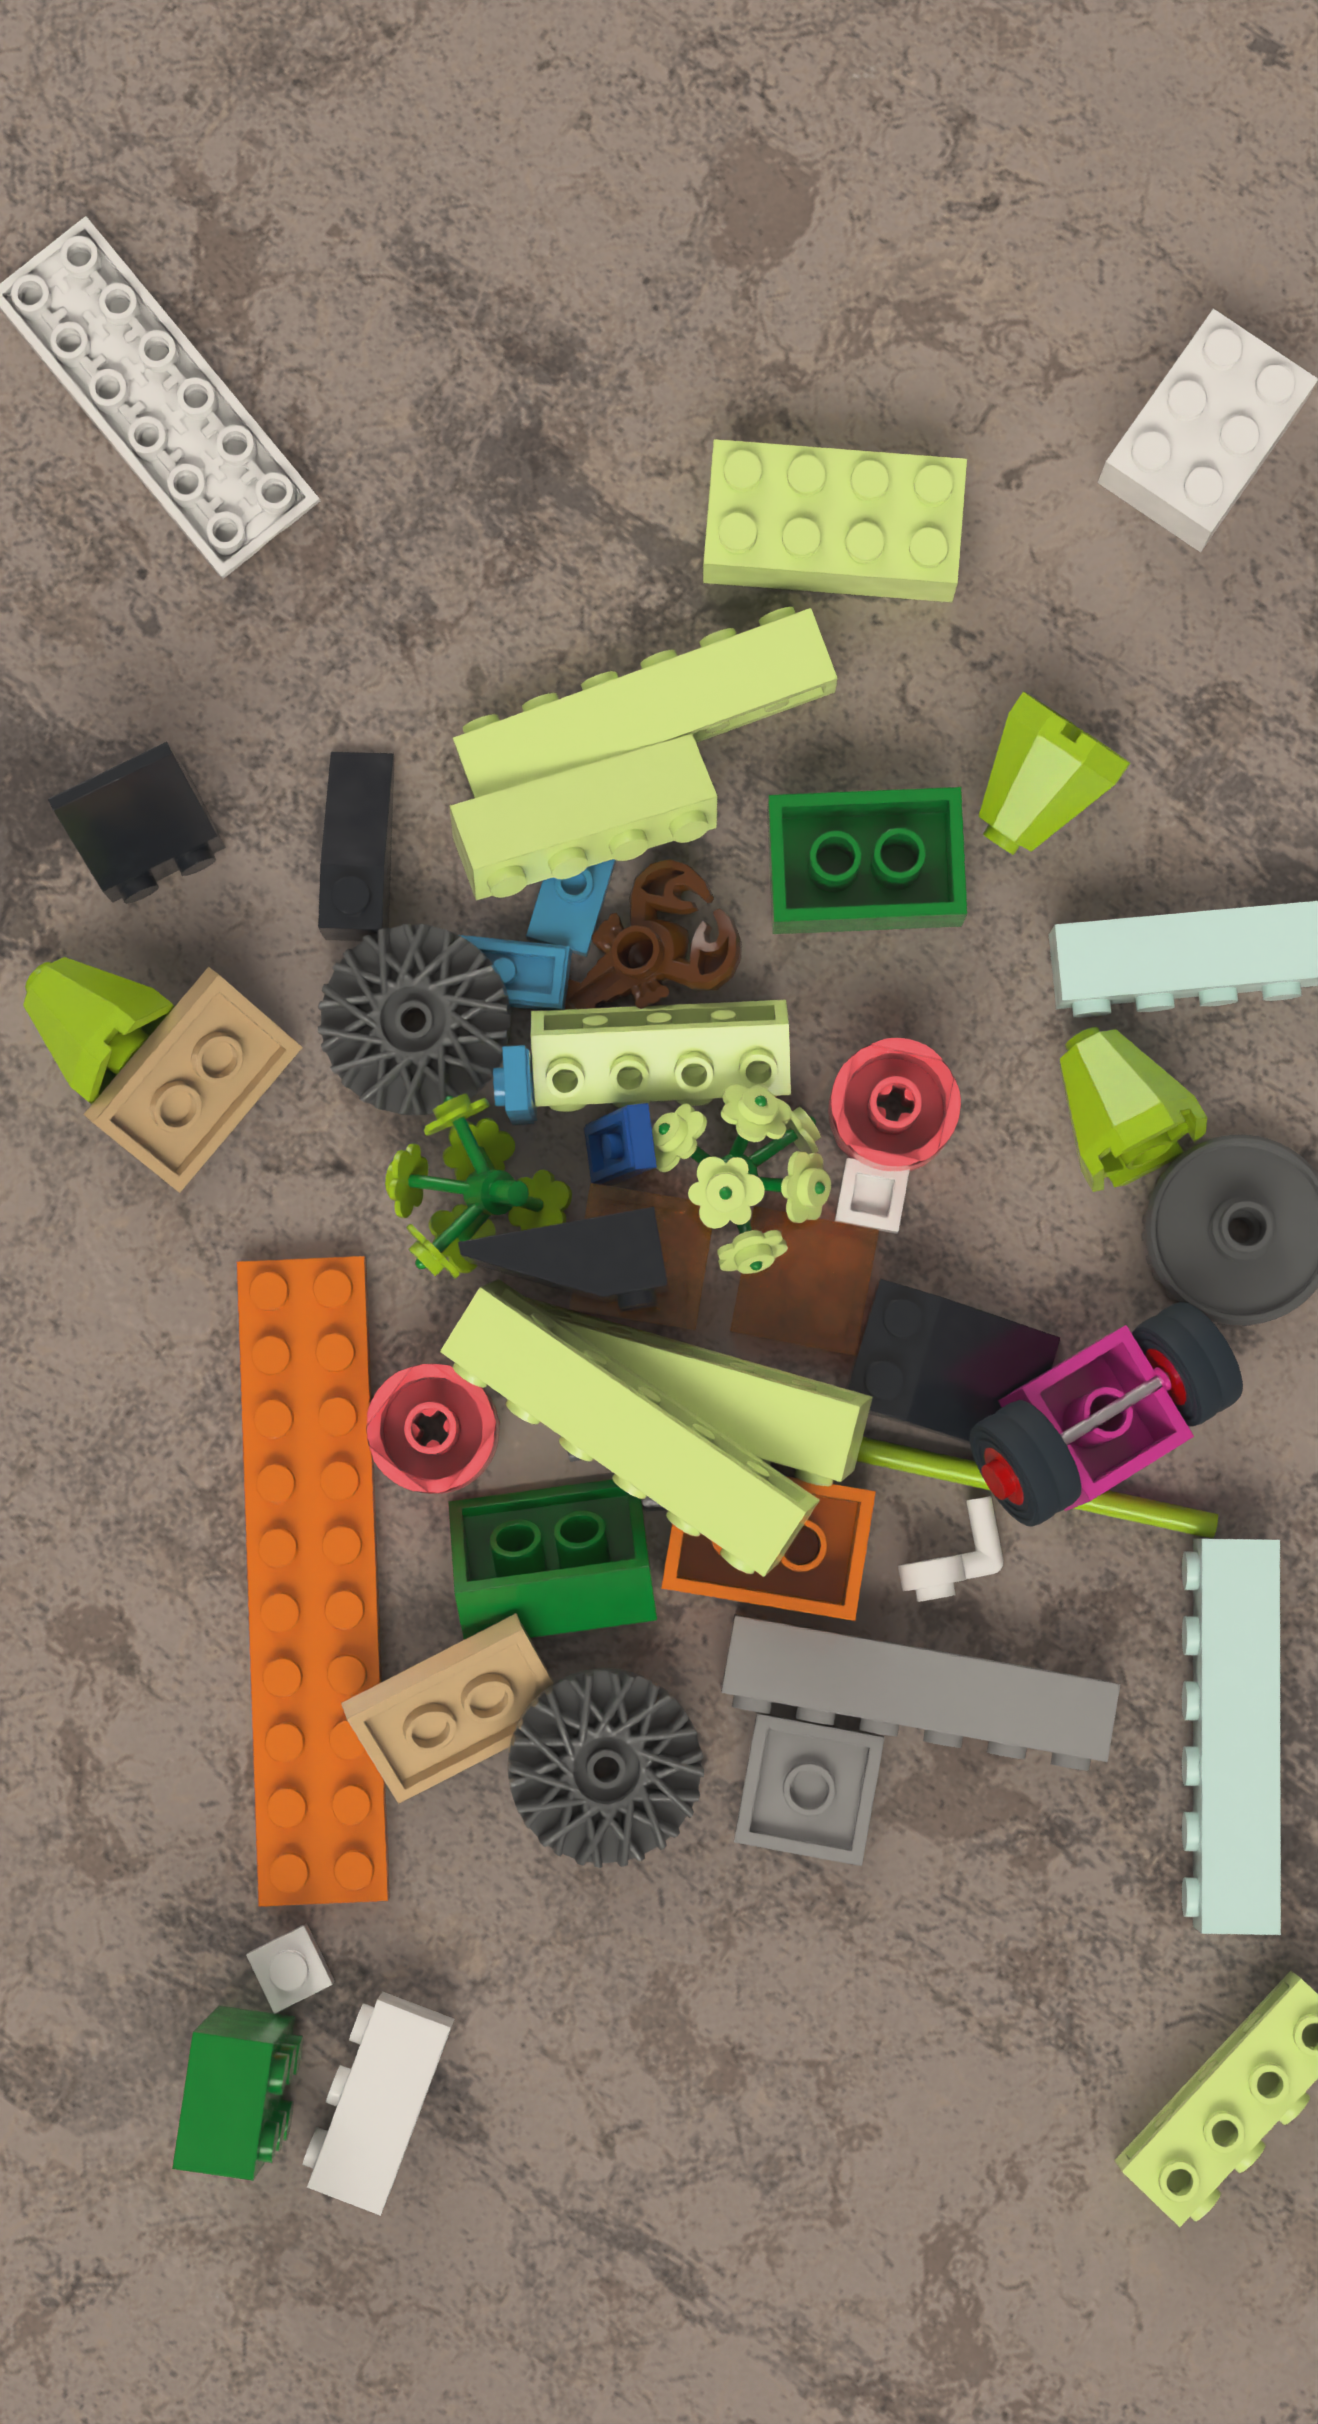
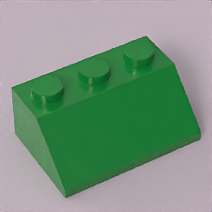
[448,1479,657,1640]

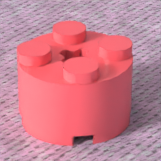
[828,1038,961,1171]
[366,1363,500,1494]

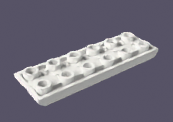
[0,216,321,579]

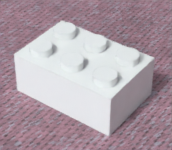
[1098,308,1318,553]

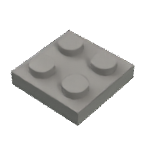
[734,1713,885,1866]

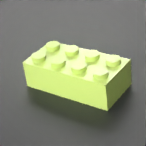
[703,439,967,602]

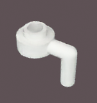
[898,1496,1003,1602]

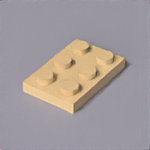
[83,967,303,1193]
[341,1614,555,1804]

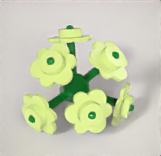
[652,1085,831,1274]

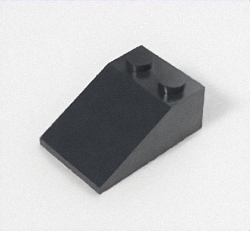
[48,741,226,904]
[458,1207,669,1312]
[845,1278,1061,1444]

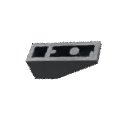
[318,752,394,941]

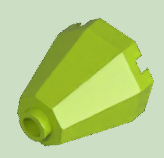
[978,692,1131,855]
[23,957,175,1104]
[1060,1027,1207,1192]

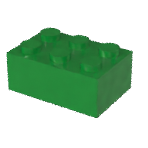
[767,787,967,934]
[172,2006,303,2181]

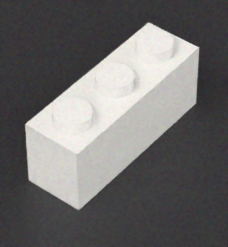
[302,1992,455,2216]

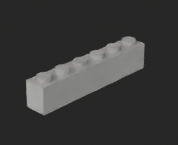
[721,1614,1120,1771]

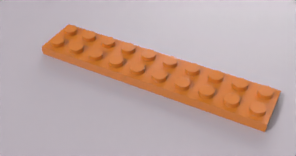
[237,1256,390,1907]

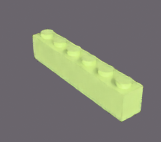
[453,607,838,798]
[440,1279,820,1577]
[492,1297,873,1486]

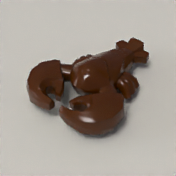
[565,859,742,1010]

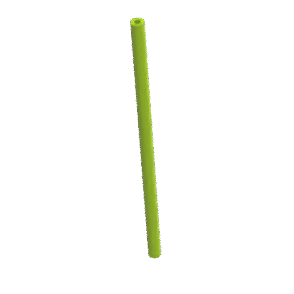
[857,1437,1218,1539]

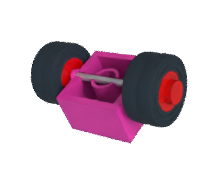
[969,1302,1243,1527]

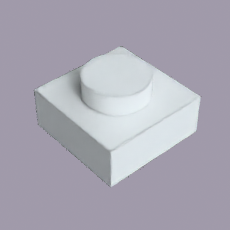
[834,1158,910,1234]
[246,1923,335,2014]

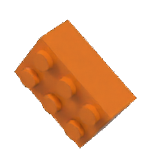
[661,1476,876,1621]

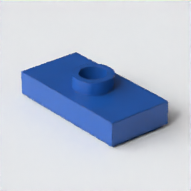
[584,1103,657,1187]

